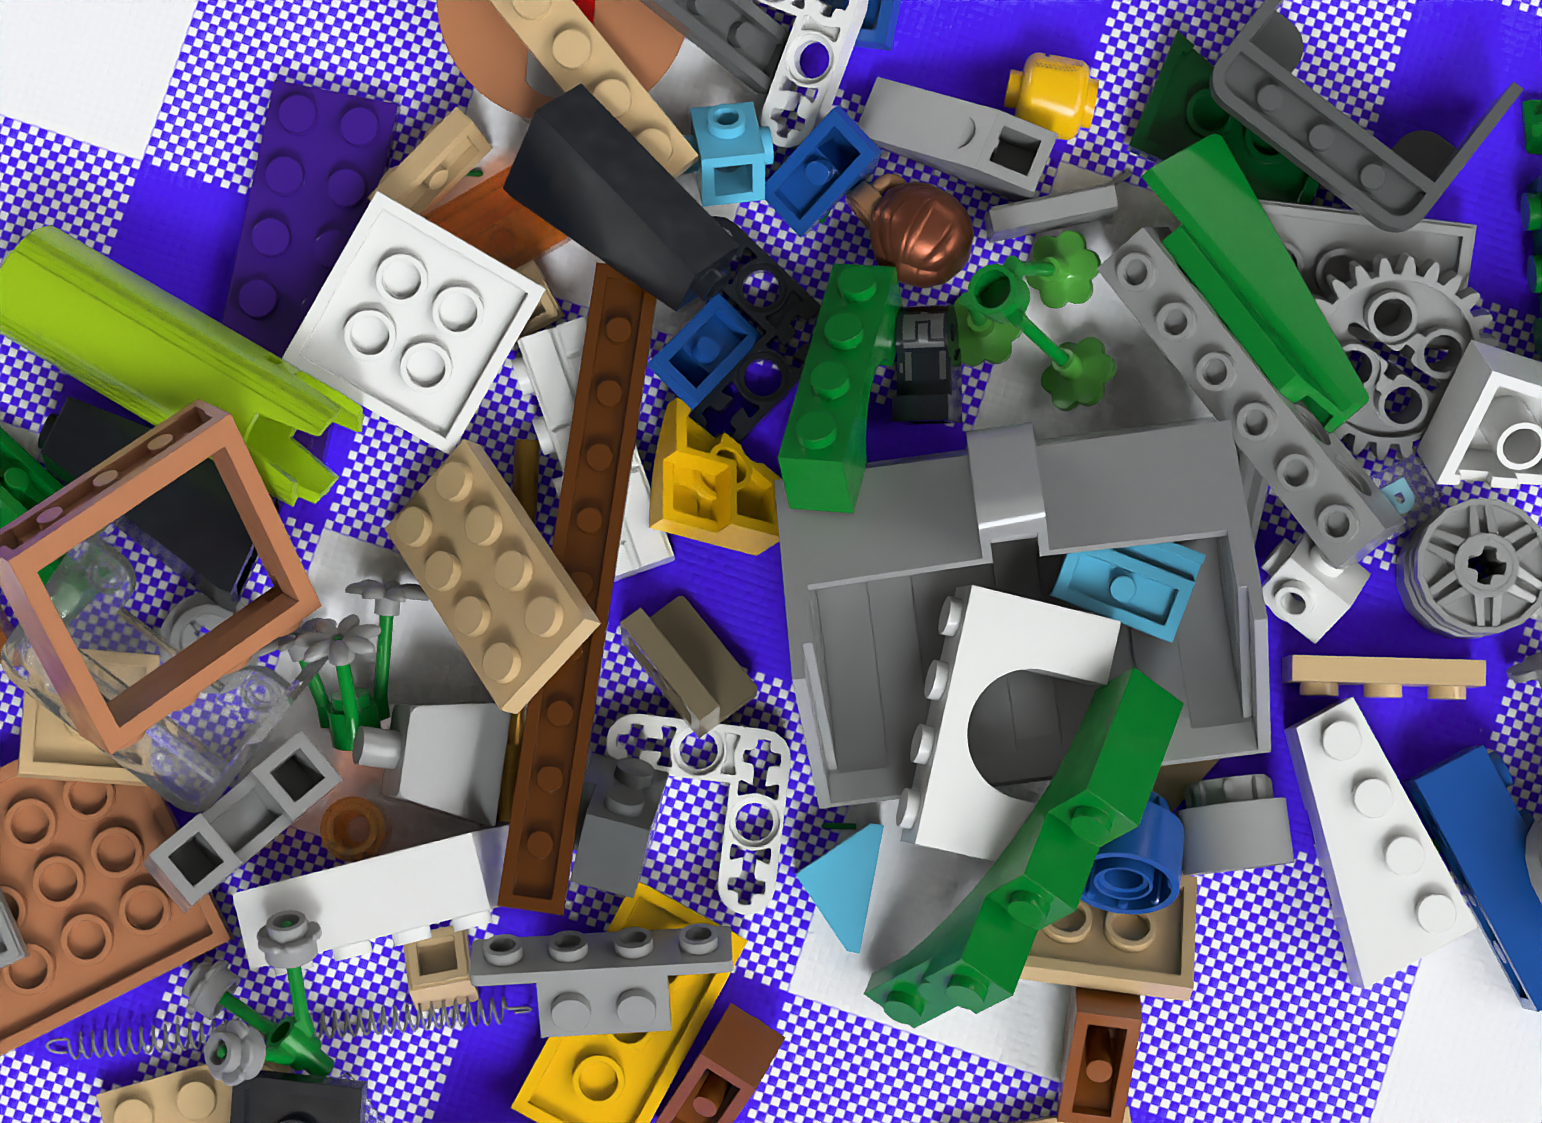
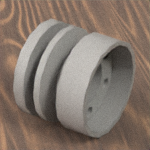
[1396,499,1542,639]

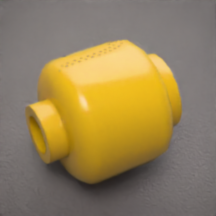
[1004,53,1099,140]

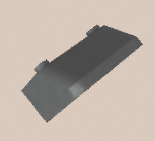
[1209,0,1524,233]

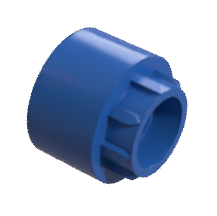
[1081,791,1185,914]

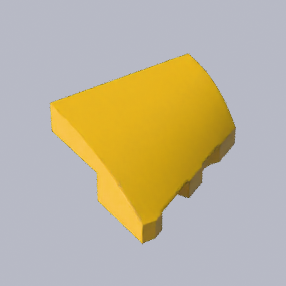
[649,398,782,556]

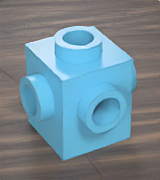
[683,101,774,207]

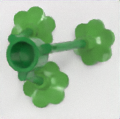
[953,230,1117,412]

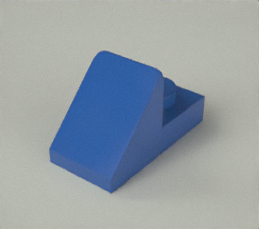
[765,105,882,238]
[647,293,762,410]

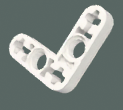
[756,0,869,149]
[606,714,791,915]

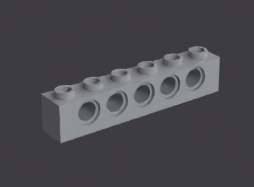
[1097,227,1407,569]

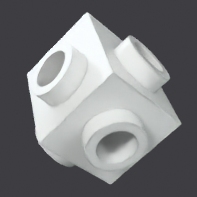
[1261,532,1371,644]

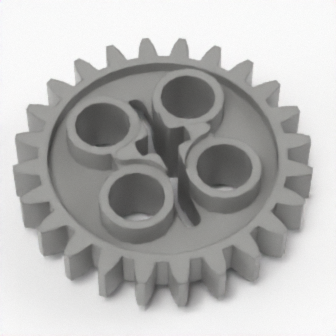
[1311,252,1499,461]

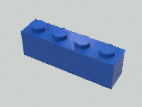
[1403,745,1542,1012]

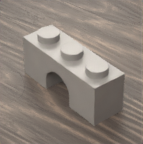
[142,730,343,914]

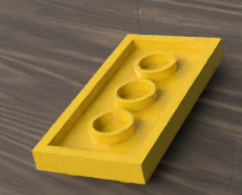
[511,881,748,1123]

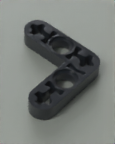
[691,216,821,444]

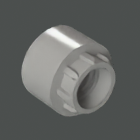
[1175,774,1295,876]

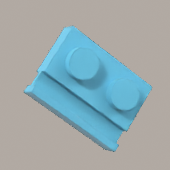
[1049,542,1206,643]

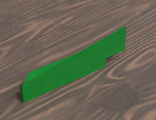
[1142,134,1369,433]

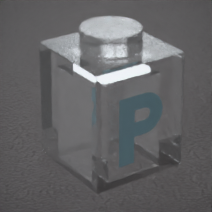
[1370,454,1444,545]

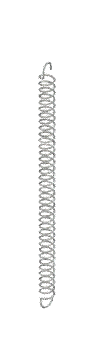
[45,996,532,1060]

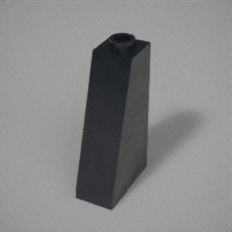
[503,83,740,312]
[38,396,284,613]

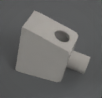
[352,701,511,826]

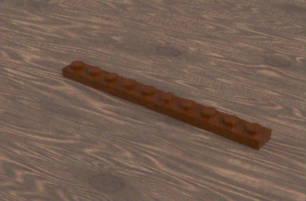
[497,262,657,916]

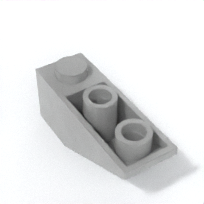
[858,77,1058,202]

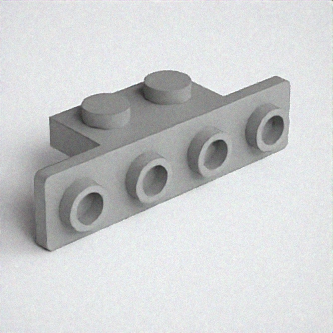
[470,923,733,1038]

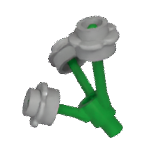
[182,910,335,1086]

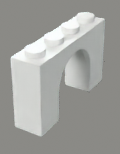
[896,585,1121,862]

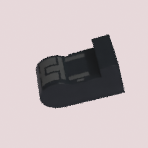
[892,305,962,425]

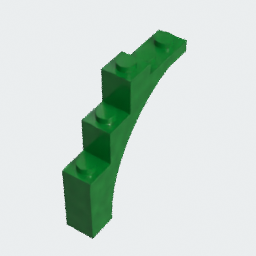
[864,667,1184,1028]

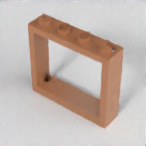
[0,399,322,755]

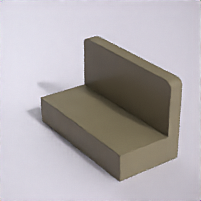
[620,596,757,739]

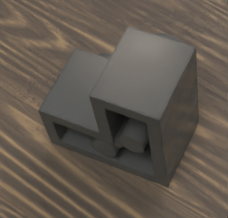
[570,749,669,898]

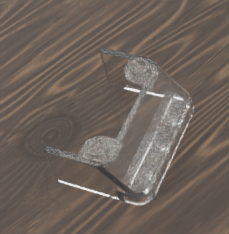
[0,514,328,813]

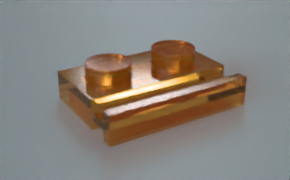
[423,164,572,270]

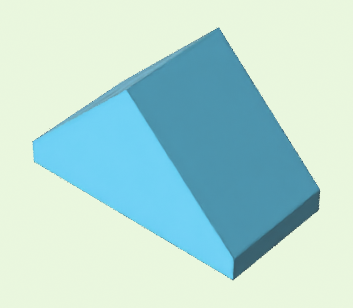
[795,823,884,954]

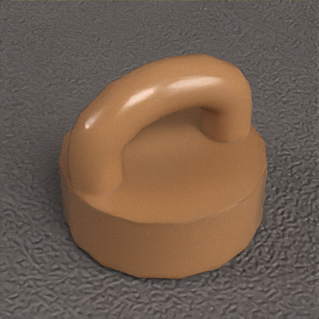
[845,173,907,231]

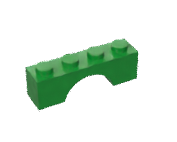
[778,263,903,513]

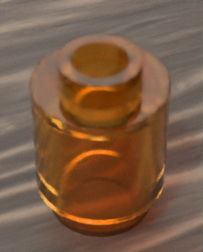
[320,796,392,862]

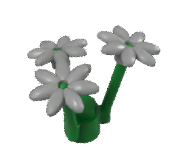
[257,579,429,751]

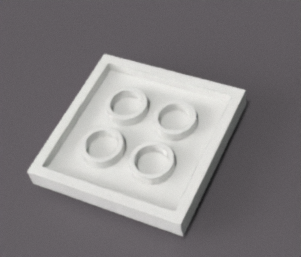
[282,191,546,455]

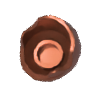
[870,181,974,288]

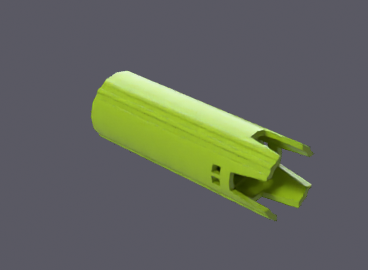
[0,225,365,507]

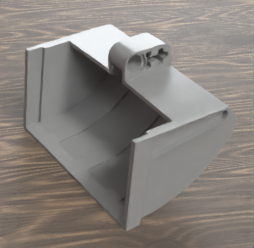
[774,417,1271,809]

